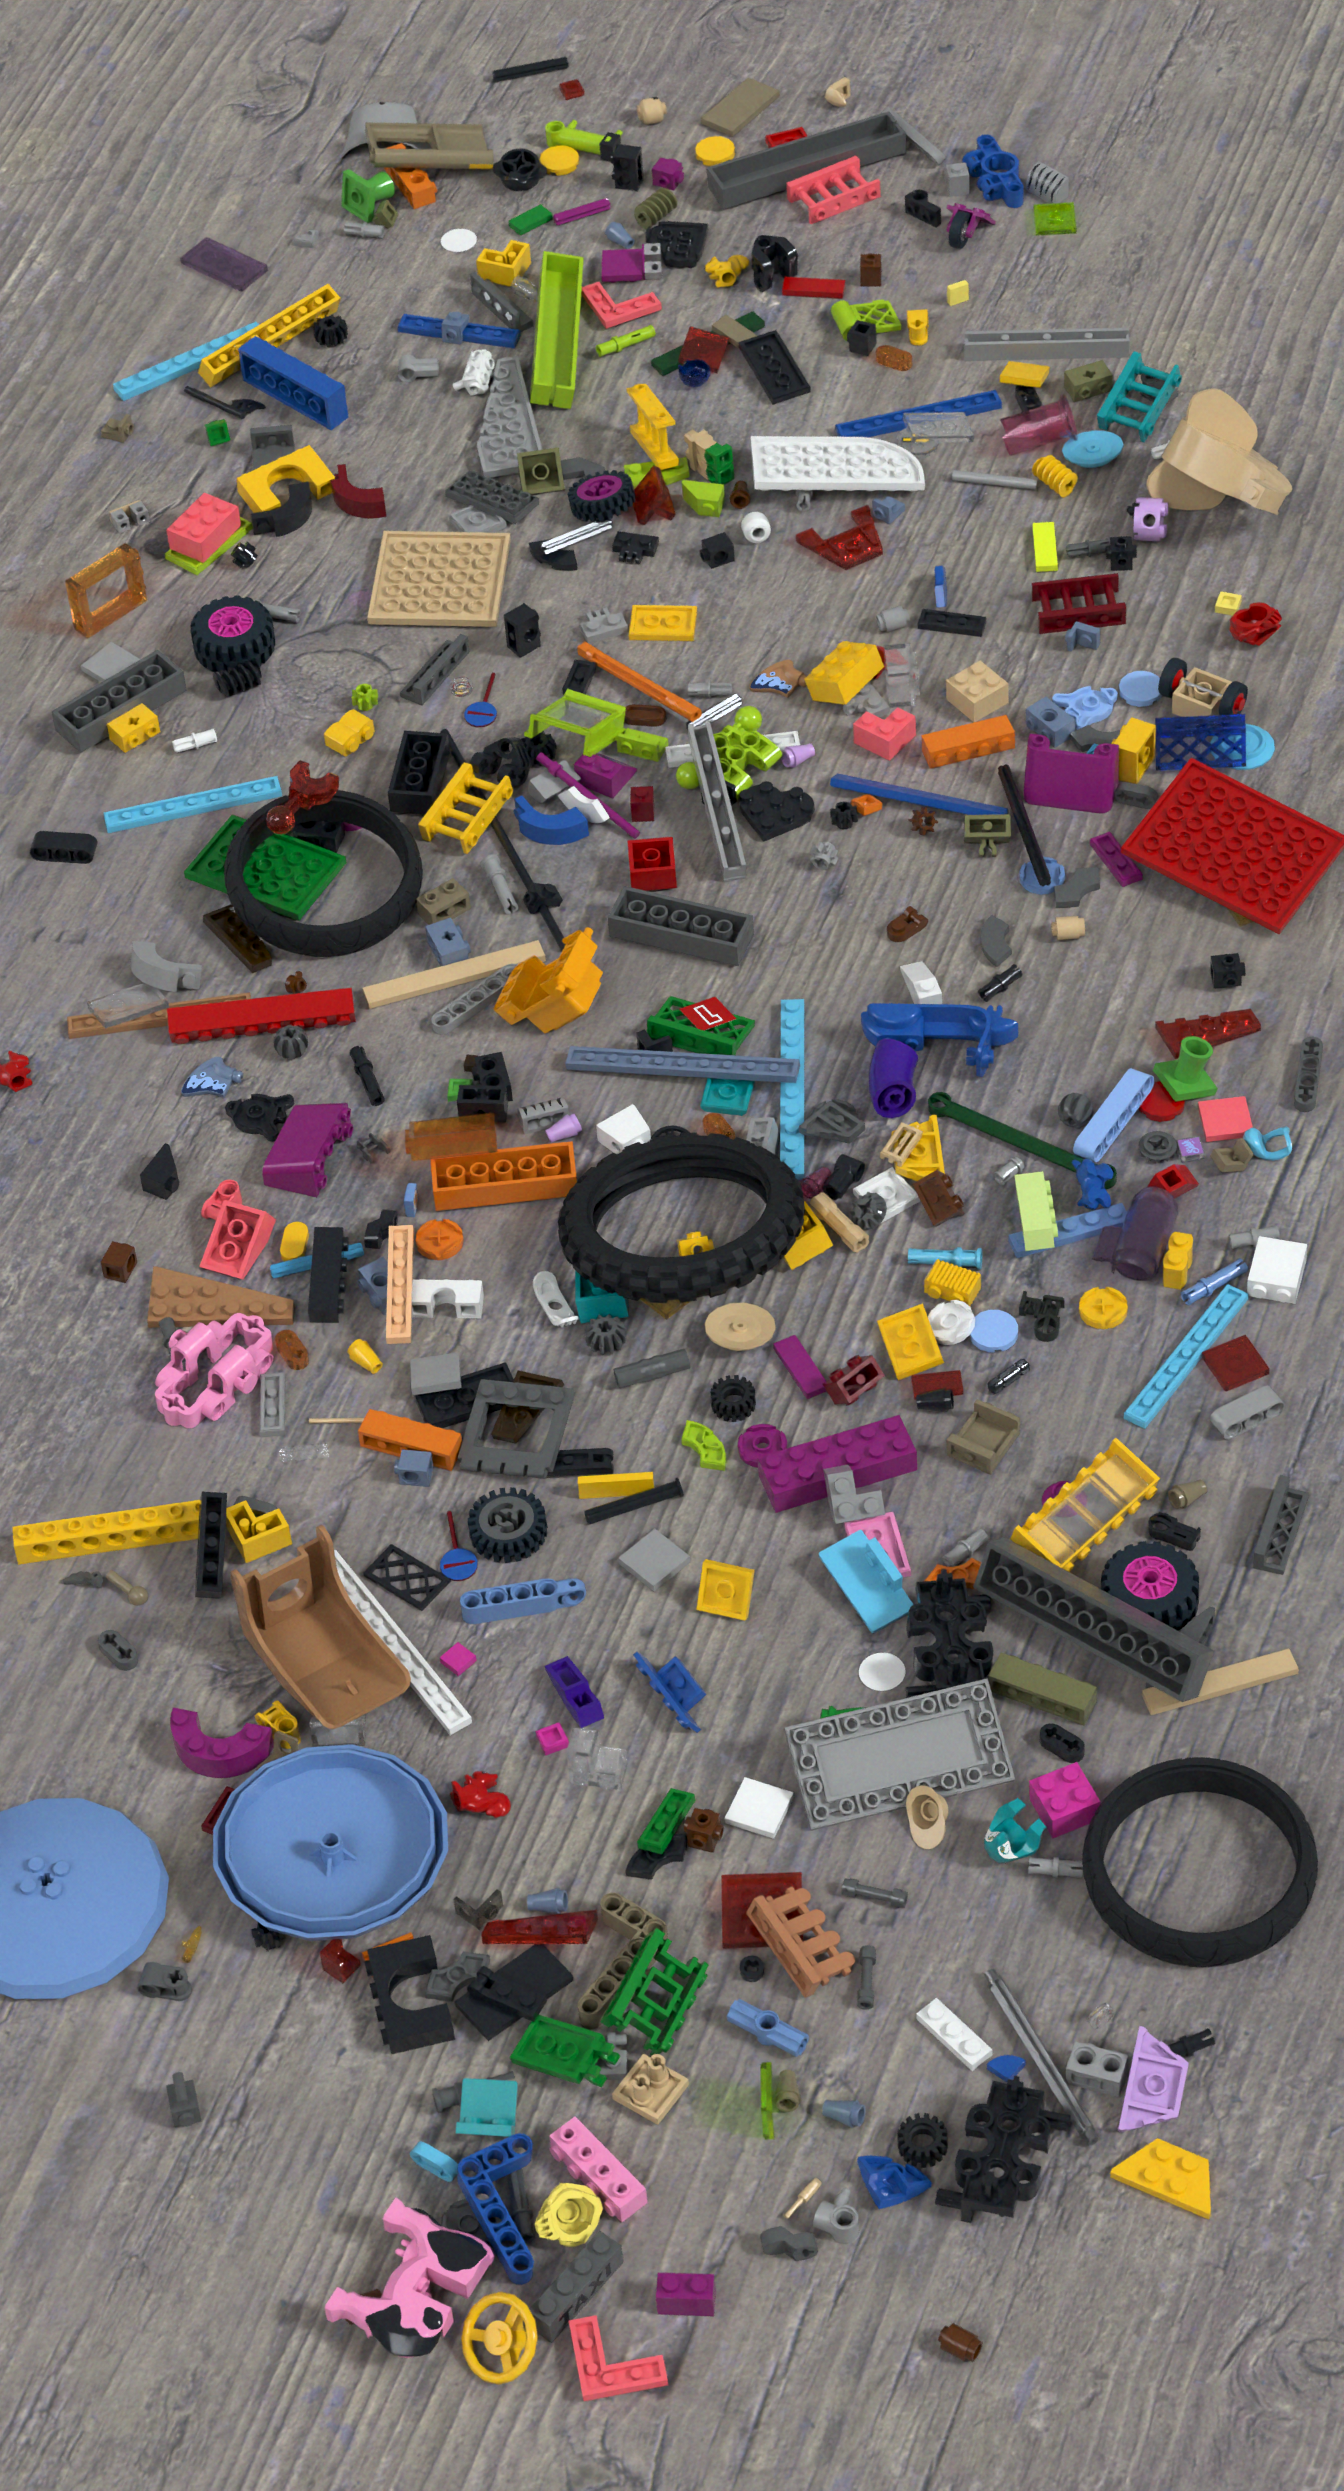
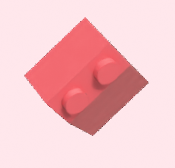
[199,1200,276,1280]

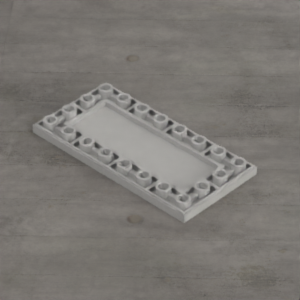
[784,1678,1015,1831]

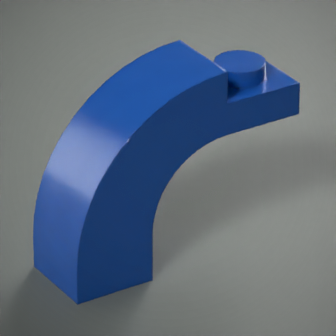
[514,795,589,845]

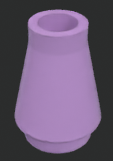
[781,744,815,768]
[545,1113,582,1143]

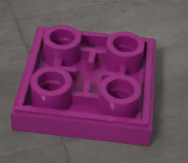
[602,249,643,283]

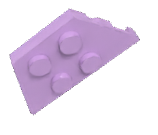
[1118,2026,1189,2132]

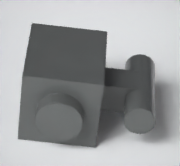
[166,2072,202,2127]

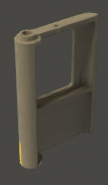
[365,122,494,169]

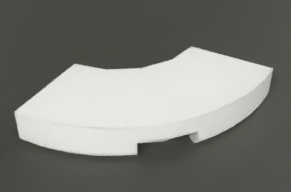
[557,786,609,823]

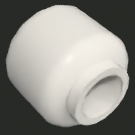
[741,512,771,543]

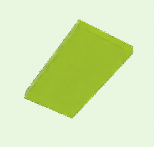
[165,517,253,575]

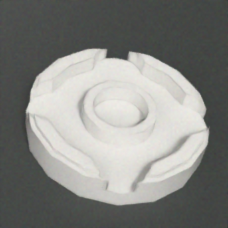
[928,1300,975,1345]

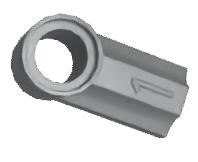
[398,355,439,382]

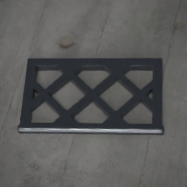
[363,1544,451,1611]

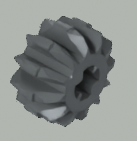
[585,1314,626,1355]

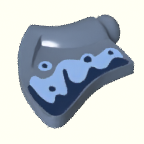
[181,1057,243,1098]

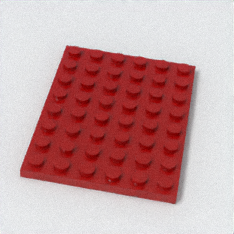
[1120,758,1344,935]

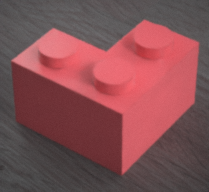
[853,707,916,761]

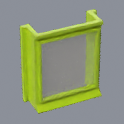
[524,689,626,757]

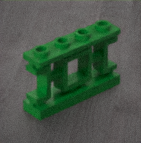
[600,1928,709,2055]

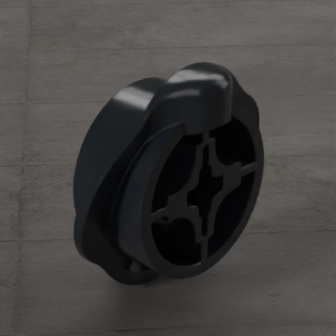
[493,149,547,191]

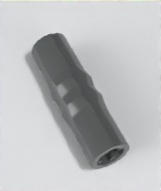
[613,1349,690,1389]

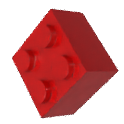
[627,837,677,891]

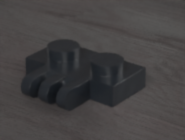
[612,531,659,564]

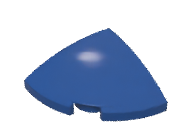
[857,2156,932,2209]

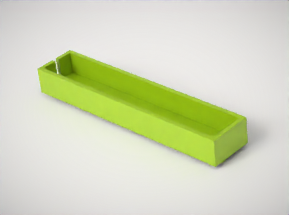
[530,251,584,409]

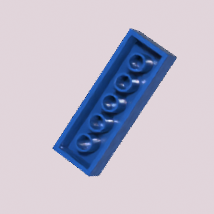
[238,336,349,430]

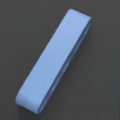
[1073,1068,1154,1162]

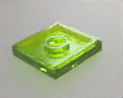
[1033,202,1076,236]
[760,2062,774,2139]

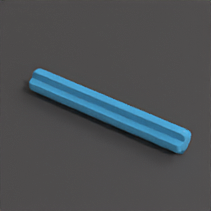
[270,1242,364,1278]

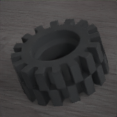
[710,1375,756,1422]
[897,2113,948,2168]

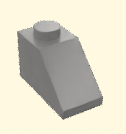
[943,163,969,197]

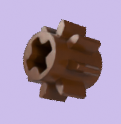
[908,807,938,835]

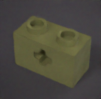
[1064,360,1113,402]

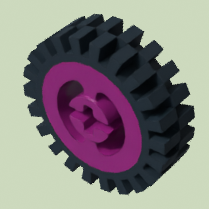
[567,470,636,522]

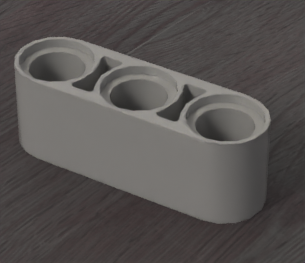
[1210,1386,1285,1439]

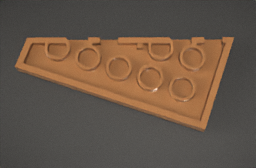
[147,1266,295,1328]

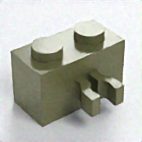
[963,814,1011,857]

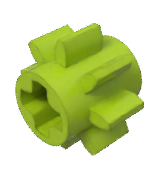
[351,684,378,711]

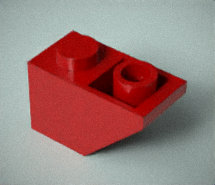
[1147,1164,1199,1206]

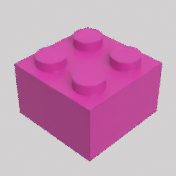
[1029,1762,1101,1839]

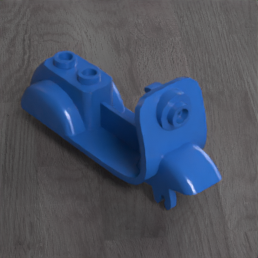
[861,1003,1018,1077]

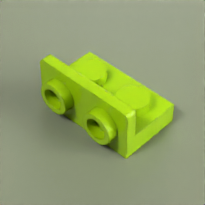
[616,728,669,762]

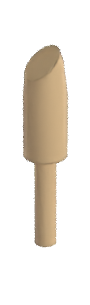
[784,2178,822,2219]

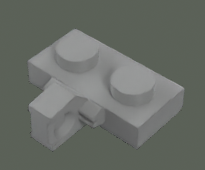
[843,682,890,717]

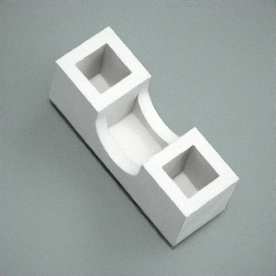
[412,1279,484,1319]

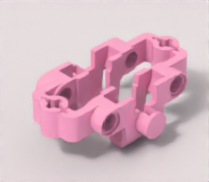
[155,1313,273,1428]

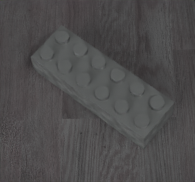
[52,650,187,753]
[608,886,754,966]

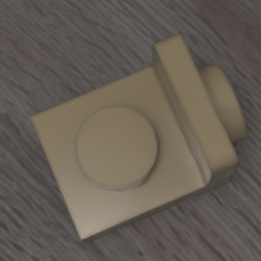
[101,414,134,443]

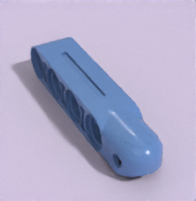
[460,1578,586,1624]

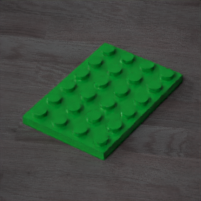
[184,815,347,921]

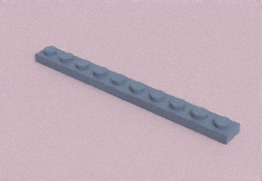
[565,1046,800,1083]

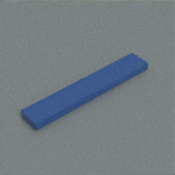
[398,314,521,349]

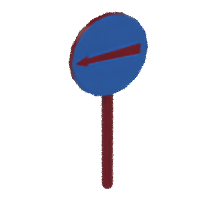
[464,672,497,727]
[440,1511,478,1581]

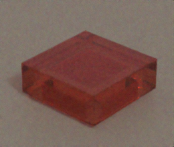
[559,79,585,100]

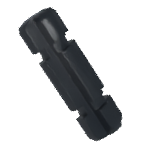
[987,1359,1030,1394]

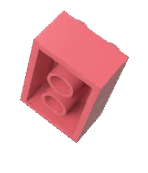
[166,493,241,563]

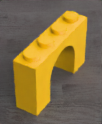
[237,445,335,513]

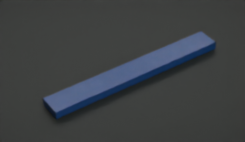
[835,390,1002,438]
[830,773,1009,815]

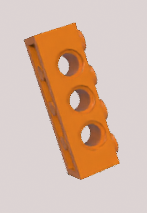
[384,143,437,209]

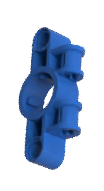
[962,134,1024,208]

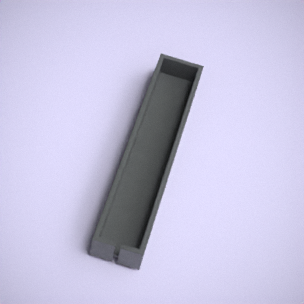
[707,111,906,209]

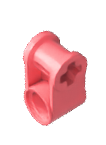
[201,1179,242,1220]

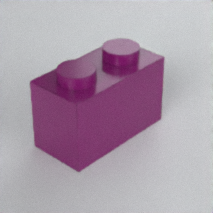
[656,2272,716,2316]

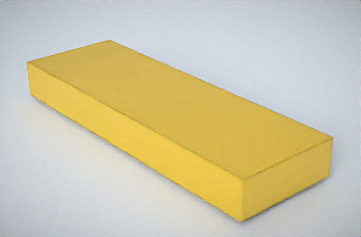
[578,1472,654,1499]

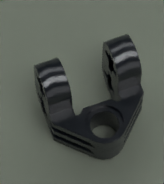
[751,235,798,292]
[470,737,532,786]

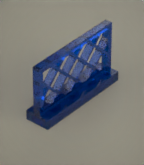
[1155,714,1246,771]

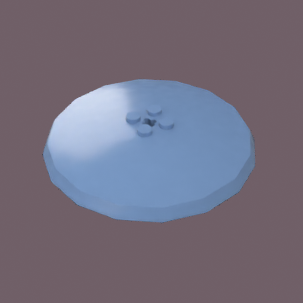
[213,1744,448,1941]
[0,1798,169,1999]

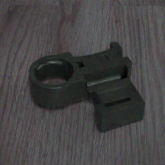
[1019,1291,1064,1342]

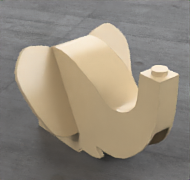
[1146,388,1292,515]

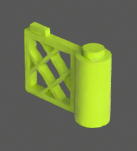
[831,299,902,341]

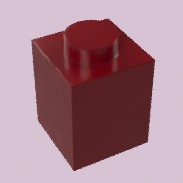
[630,786,655,822]

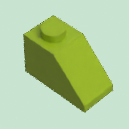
[682,480,725,517]

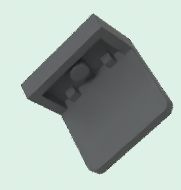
[250,425,295,470]

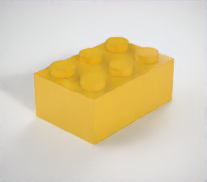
[804,641,884,705]

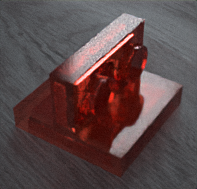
[633,465,676,525]

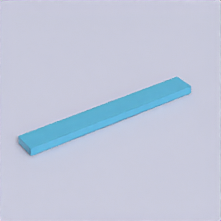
[103,776,282,833]
[1124,1284,1249,1429]

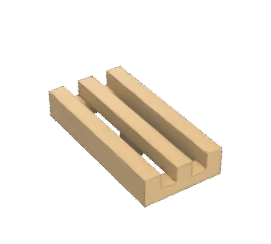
[880,1122,923,1167]

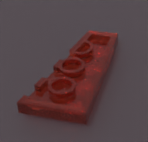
[1155,1009,1261,1059]
[481,1910,598,1944]

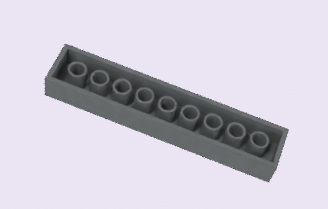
[973,1537,1214,1702]

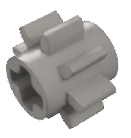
[810,842,838,870]

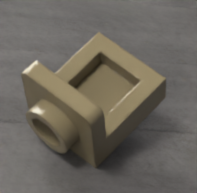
[1210,1138,1253,1172]

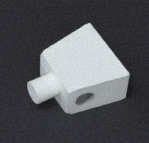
[596,1104,651,1154]

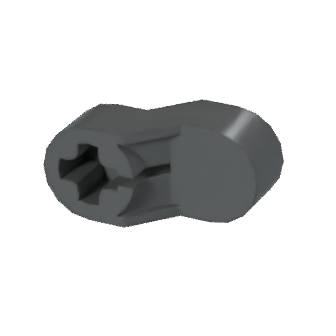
[760,2226,818,2262]

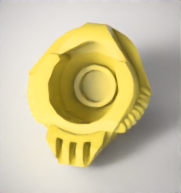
[534,2183,603,2247]

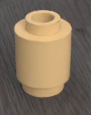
[1051,916,1085,940]

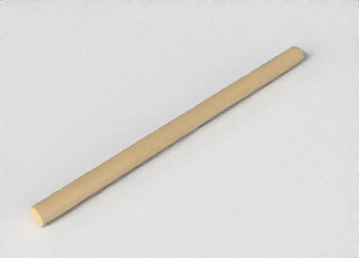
[309,1418,364,1423]

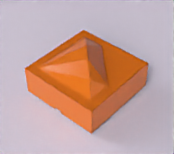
[851,794,882,816]

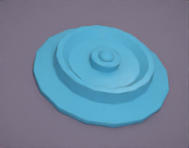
[1062,431,1124,468]
[1210,724,1275,770]

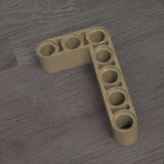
[578,1893,668,2029]

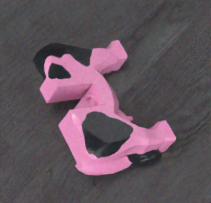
[325,2197,495,2358]

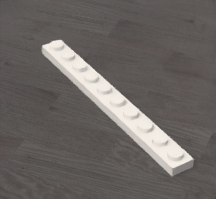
[334,1550,472,1735]

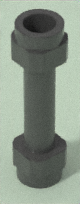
[841,1878,908,1908]
[857,1945,876,2010]

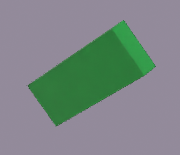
[637,1788,695,1854]

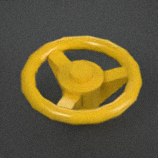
[461,2292,538,2385]

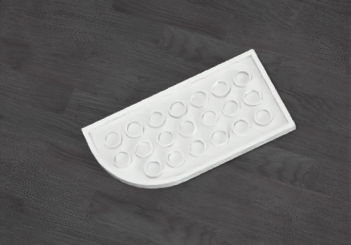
[750,436,925,492]

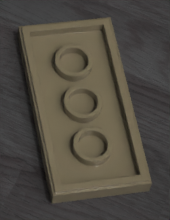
[701,77,780,137]

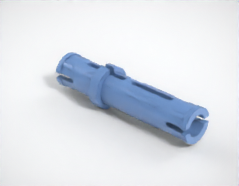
[1181,1258,1248,1305]

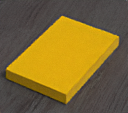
[629,605,697,641]
[877,1303,944,1380]

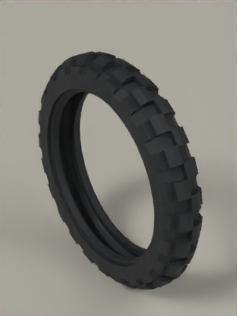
[558,1132,805,1303]

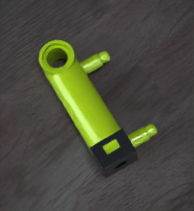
[545,120,622,162]

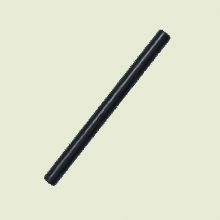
[998,764,1051,887]

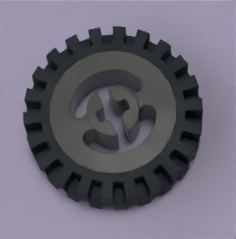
[468,1487,548,1563]

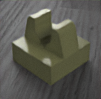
[372,199,398,229]

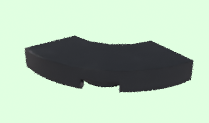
[529,539,578,571]
[625,1834,688,1880]

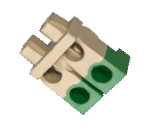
[684,430,735,485]

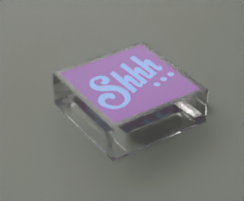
[1176,1136,1205,1163]

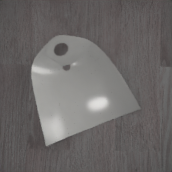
[341,102,422,158]

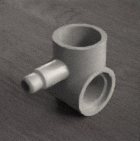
[813,2188,859,2244]

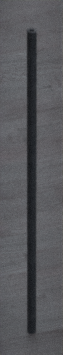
[440,729,565,951]

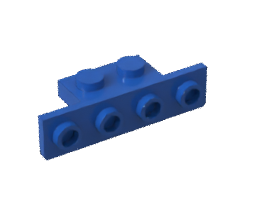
[633,1652,707,1733]

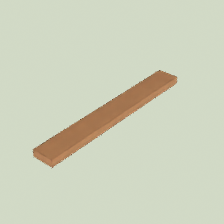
[67,992,251,1039]

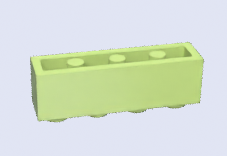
[1014,1171,1058,1251]

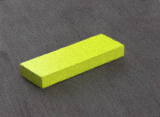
[1032,522,1058,572]

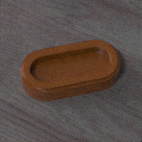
[624,704,666,727]

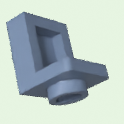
[441,312,469,344]

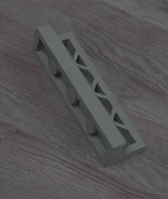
[470,272,533,332]
[400,634,469,705]
[1253,1475,1309,1575]

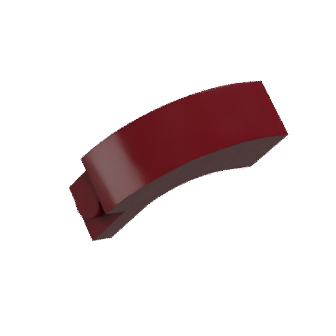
[331,464,387,519]

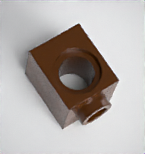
[860,253,882,287]
[101,1241,137,1283]

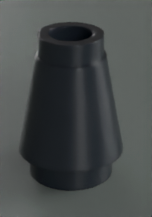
[916,1387,954,1412]

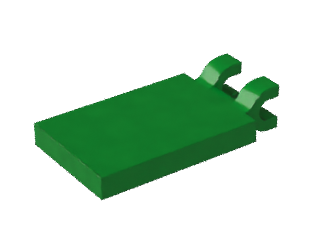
[509,2015,620,2087]

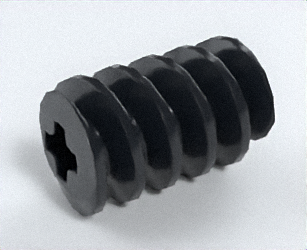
[213,658,262,697]

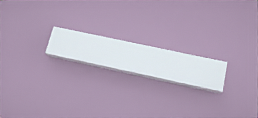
[665,731,800,768]

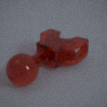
[266,760,339,834]

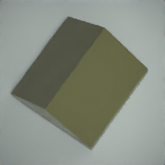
[517,447,565,494]

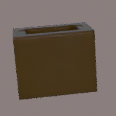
[464,1054,478,1072]

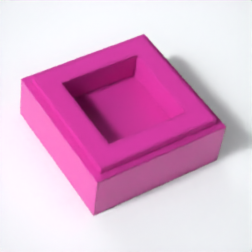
[440,1642,477,1677]
[535,1722,570,1756]

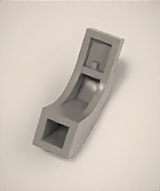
[130,941,202,992]

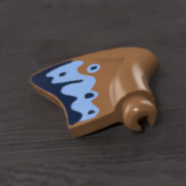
[749,660,807,698]

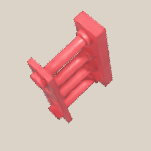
[786,156,881,224]

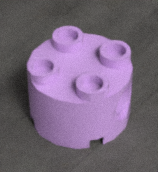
[1134,497,1168,542]

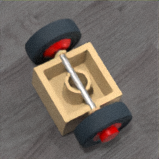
[1158,658,1248,728]

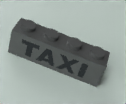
[530,2231,624,2343]

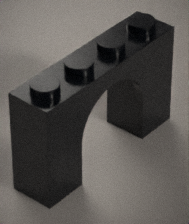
[364,1935,455,2055]

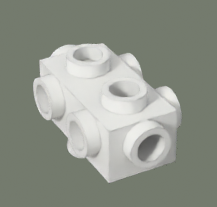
[453,349,494,396]

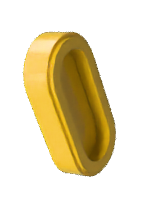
[280,1222,309,1261]

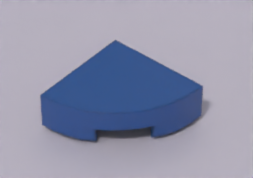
[987,2055,1026,2082]

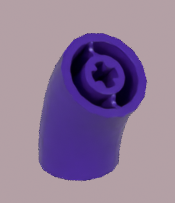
[869,1039,918,1118]

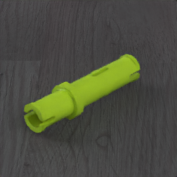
[596,325,656,357]

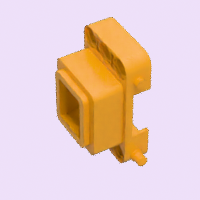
[493,927,603,1034]

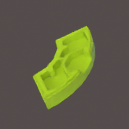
[681,1420,726,1471]

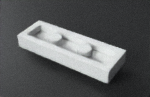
[916,1998,992,2071]

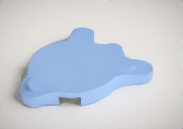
[1052,686,1118,730]

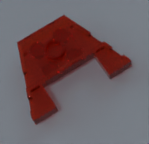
[796,504,883,570]

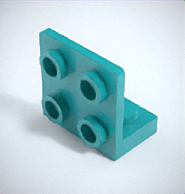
[456,2078,518,2137]

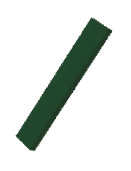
[651,311,765,376]

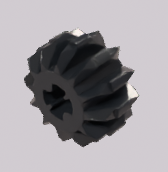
[313,314,348,348]
[521,731,557,767]

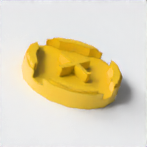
[695,136,735,166]
[539,145,579,176]
[1079,1287,1128,1329]

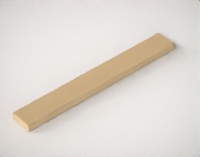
[363,940,546,1009]

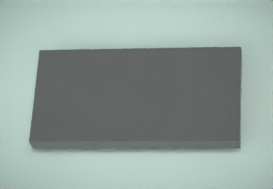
[445,471,539,524]

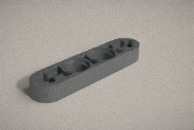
[1294,1037,1323,1112]

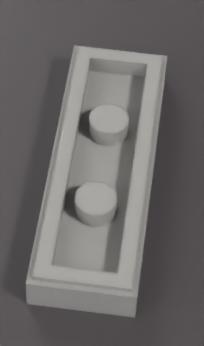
[259,1373,286,1437]

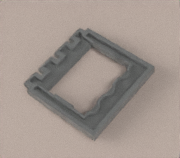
[458,1379,575,1479]

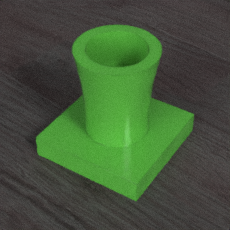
[341,169,394,223]
[1153,1036,1218,1101]

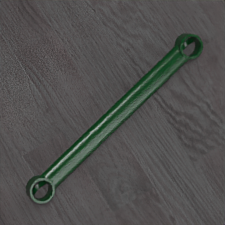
[928,1092,1117,1189]

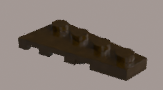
[203,904,272,973]

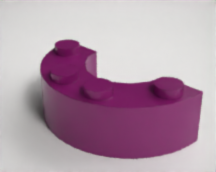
[170,1707,274,1778]

